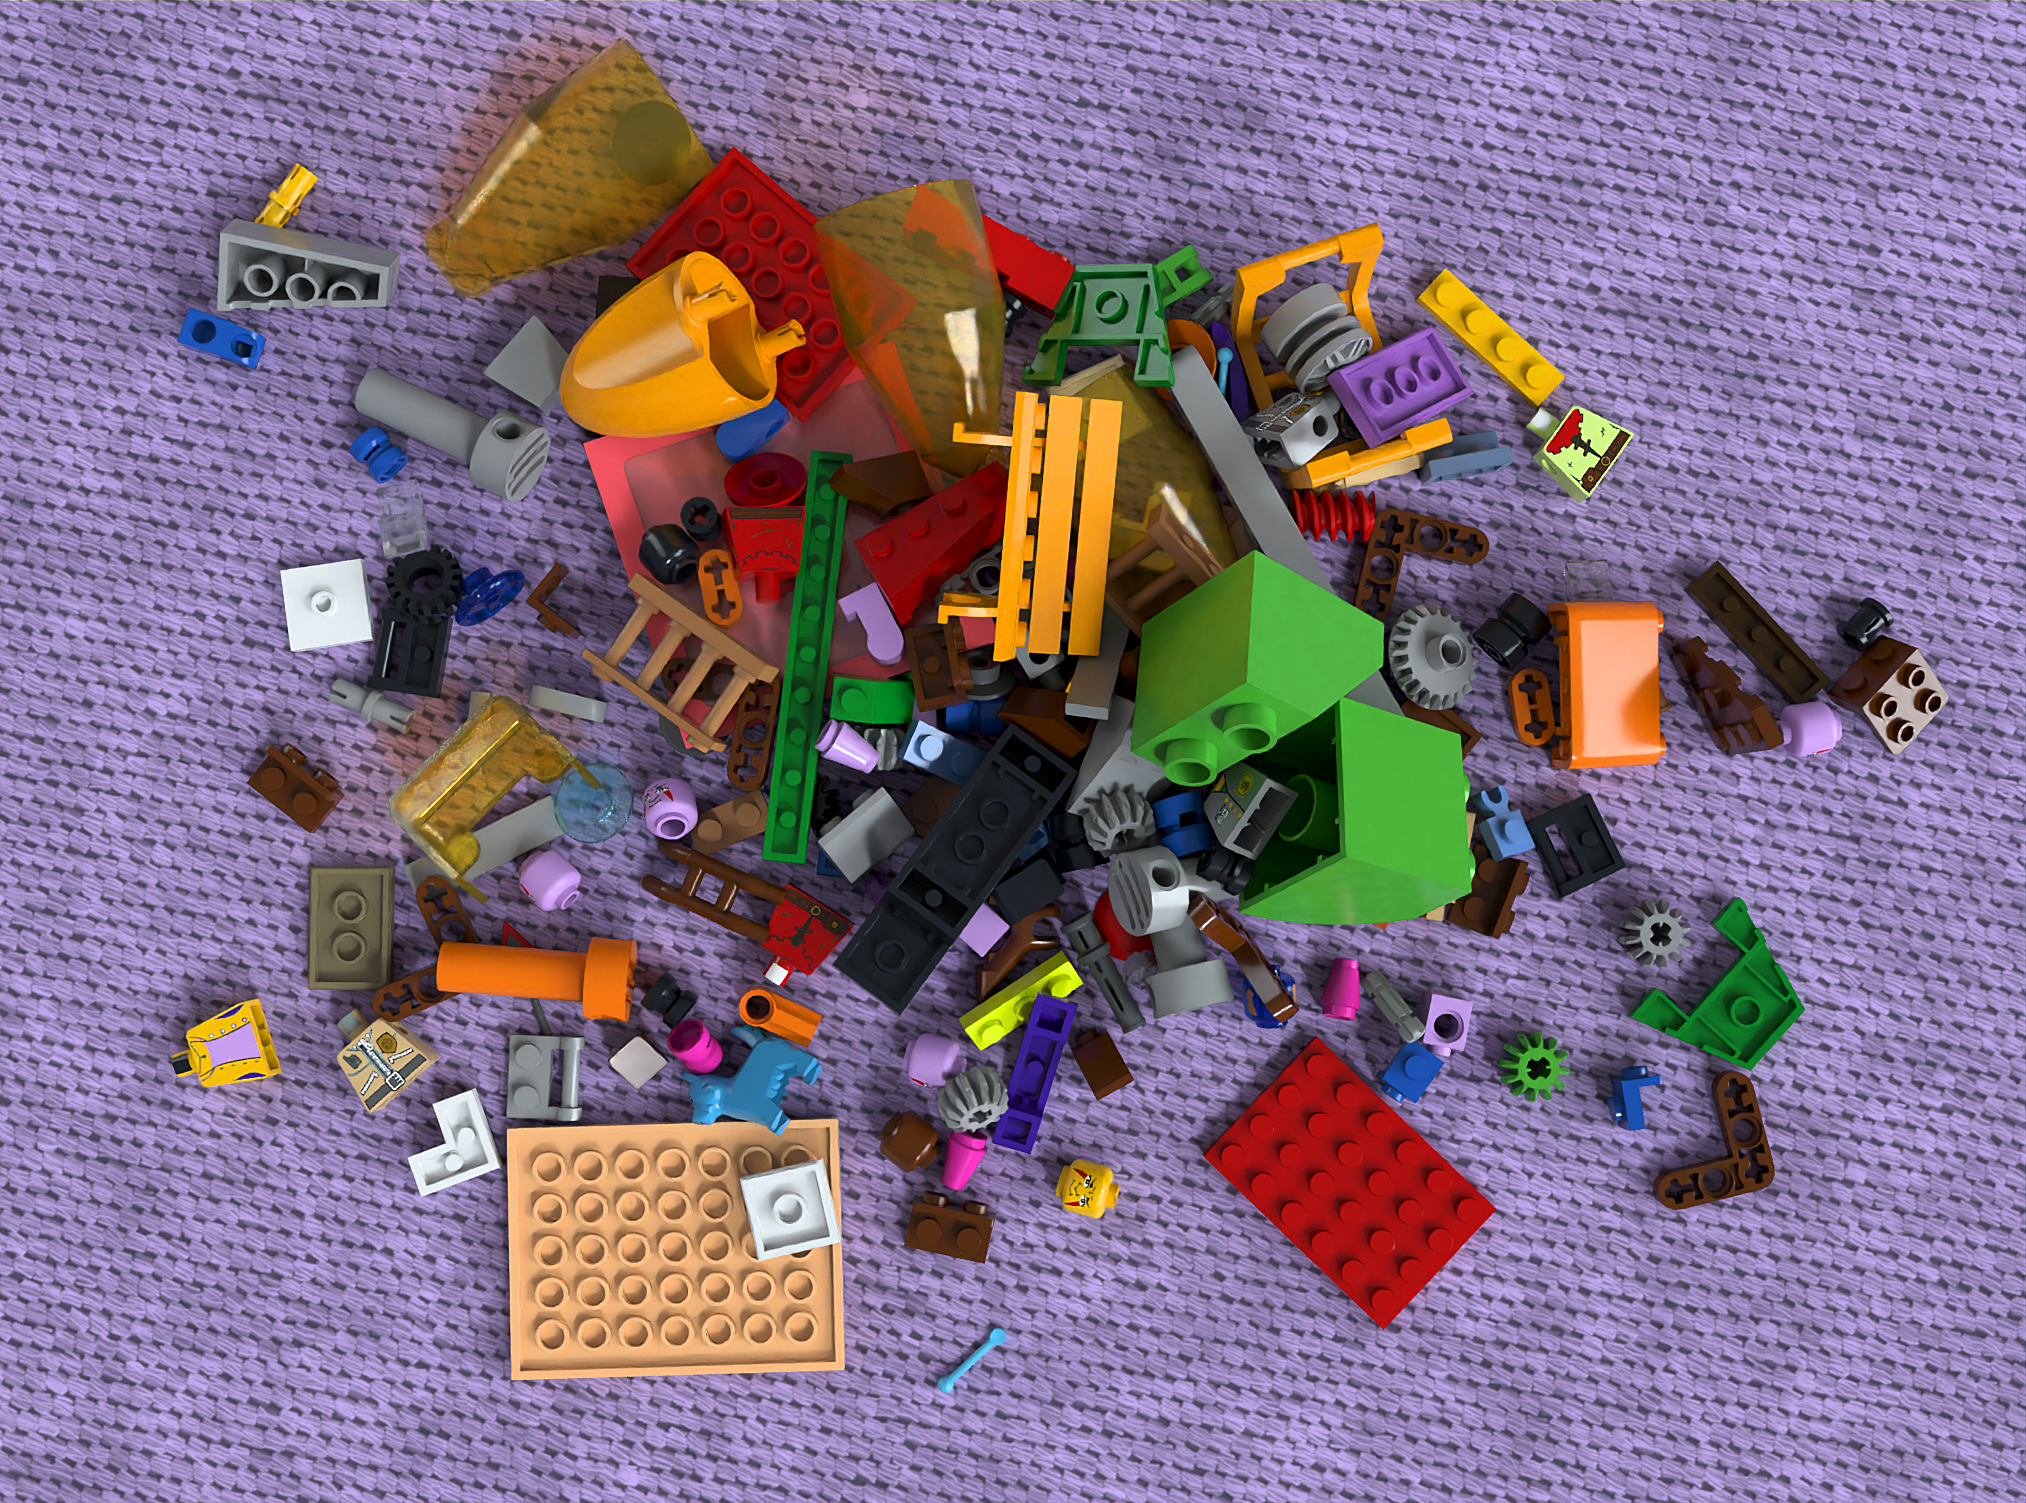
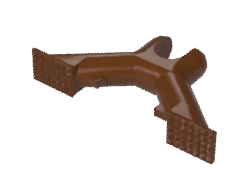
[974,874,1061,1005]

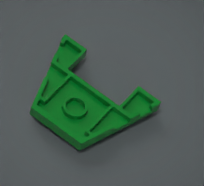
[1021,263,1175,387]
[1627,897,1805,1071]

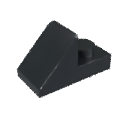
[990,848,1067,925]

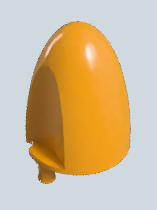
[559,251,806,438]

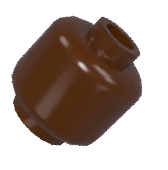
[877,1110,940,1173]

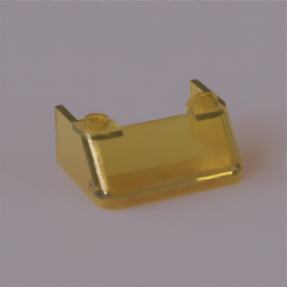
[387,695,602,904]

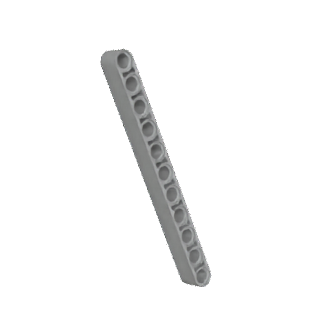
[1165,344,1405,717]

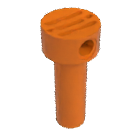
[436,936,637,1022]

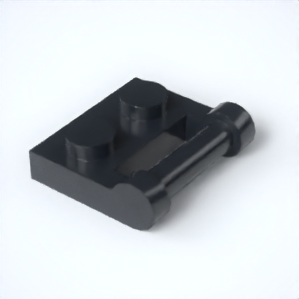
[366,607,453,699]
[1525,793,1626,899]

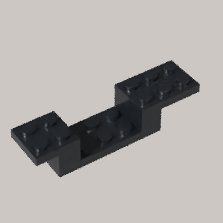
[832,723,1089,1016]

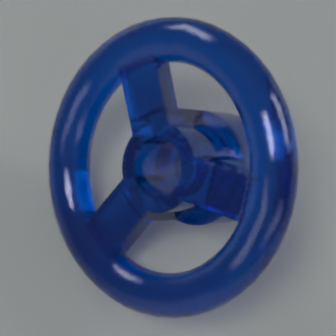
[455,567,525,627]

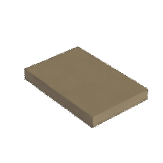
[308,866,395,990]

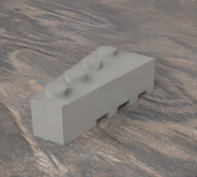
[217,218,401,311]

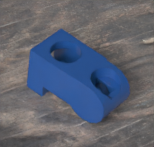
[177,307,267,370]
[715,397,791,463]

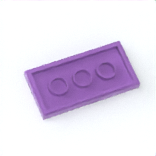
[1326,325,1474,449]

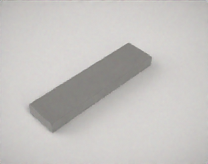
[1065,602,1132,720]
[402,795,570,901]

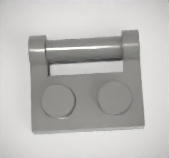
[506,1034,585,1121]

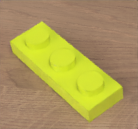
[959,951,1084,1051]

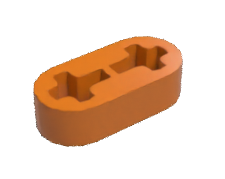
[698,549,744,629]
[1508,668,1555,746]

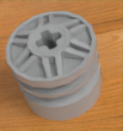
[1260,282,1373,395]

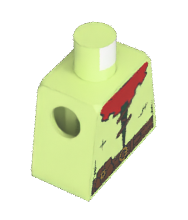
[1526,405,1634,503]

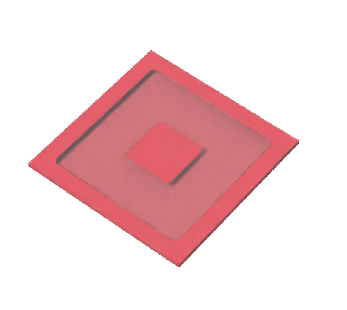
[583,339,996,749]

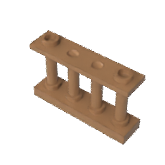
[1104,502,1224,640]
[581,572,780,753]

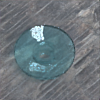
[554,763,634,844]

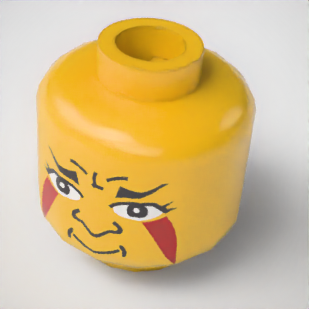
[1056,1159,1120,1219]

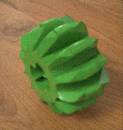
[1497,1031,1570,1102]

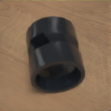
[1473,593,1552,671]
[1046,812,1110,874]

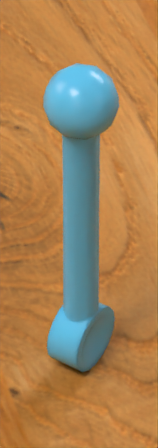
[1217,347,1233,398]
[937,1327,1006,1393]

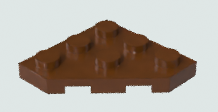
[1672,636,1785,756]

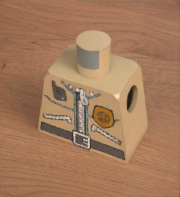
[336,1008,440,1114]

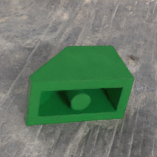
[829,672,915,724]

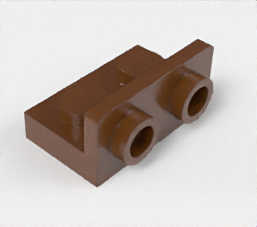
[247,743,345,833]
[1445,844,1530,940]
[904,1191,996,1264]

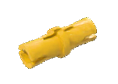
[254,163,318,228]

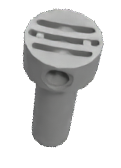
[355,368,550,502]
[1136,825,1234,1019]
[1108,845,1239,937]

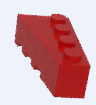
[905,182,1075,320]
[853,460,1009,626]

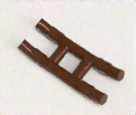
[641,838,787,944]

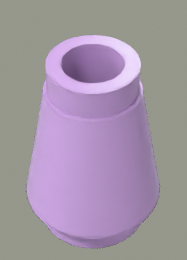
[814,719,880,774]

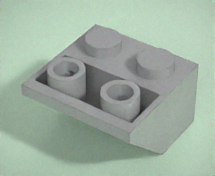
[818,787,915,887]

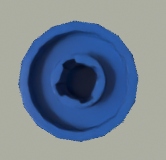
[946,695,1006,735]
[1150,791,1216,858]

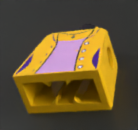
[172,999,282,1087]

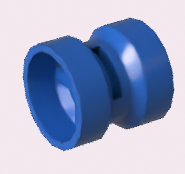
[349,426,409,484]

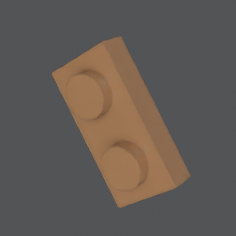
[689,789,768,856]

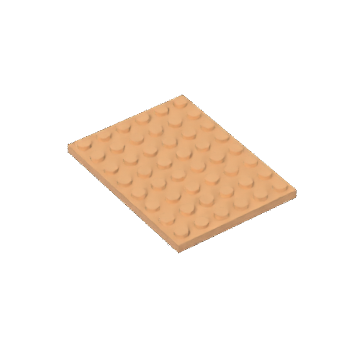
[507,1117,845,1380]

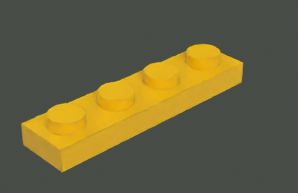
[1416,268,1565,409]

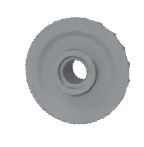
[1388,604,1479,710]

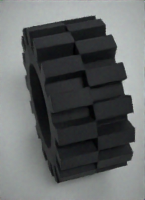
[385,544,466,624]

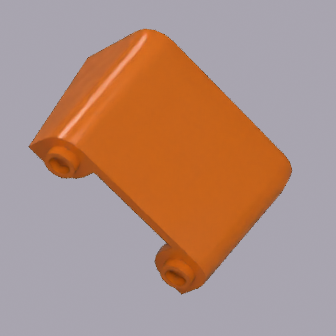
[1547,601,1666,769]

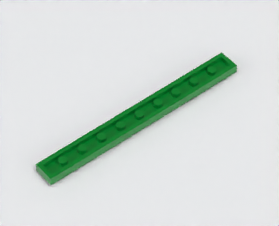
[762,450,853,865]

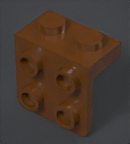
[904,615,974,713]
[1826,635,1948,755]

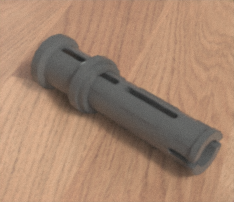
[1060,910,1146,1034]

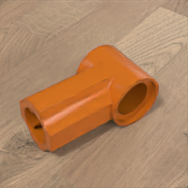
[739,985,823,1048]

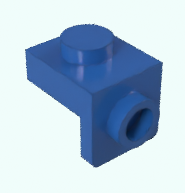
[1376,1041,1444,1104]
[1608,1066,1663,1131]

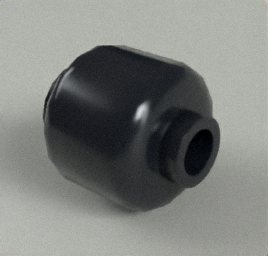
[638,524,701,585]

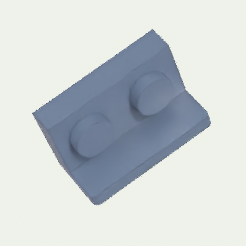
[1419,430,1513,485]

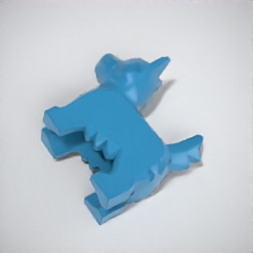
[680,1024,823,1136]

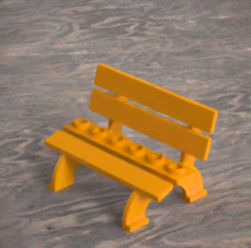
[938,391,1123,662]

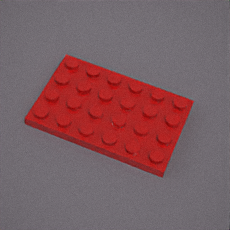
[624,147,913,424]
[1202,1036,1497,1330]

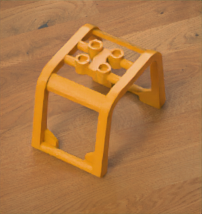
[1230,222,1453,489]

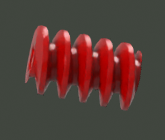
[1289,490,1376,542]

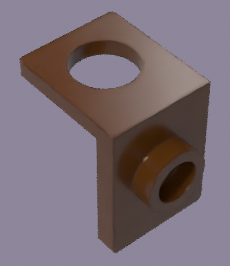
[526,563,581,639]

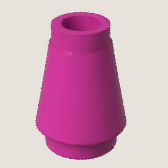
[1319,958,1360,1021]
[940,1129,988,1191]

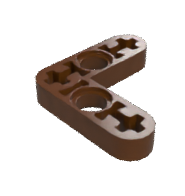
[1353,508,1489,622]
[662,658,783,792]
[372,874,481,1022]
[1187,892,1299,1023]
[1653,1070,1775,1210]

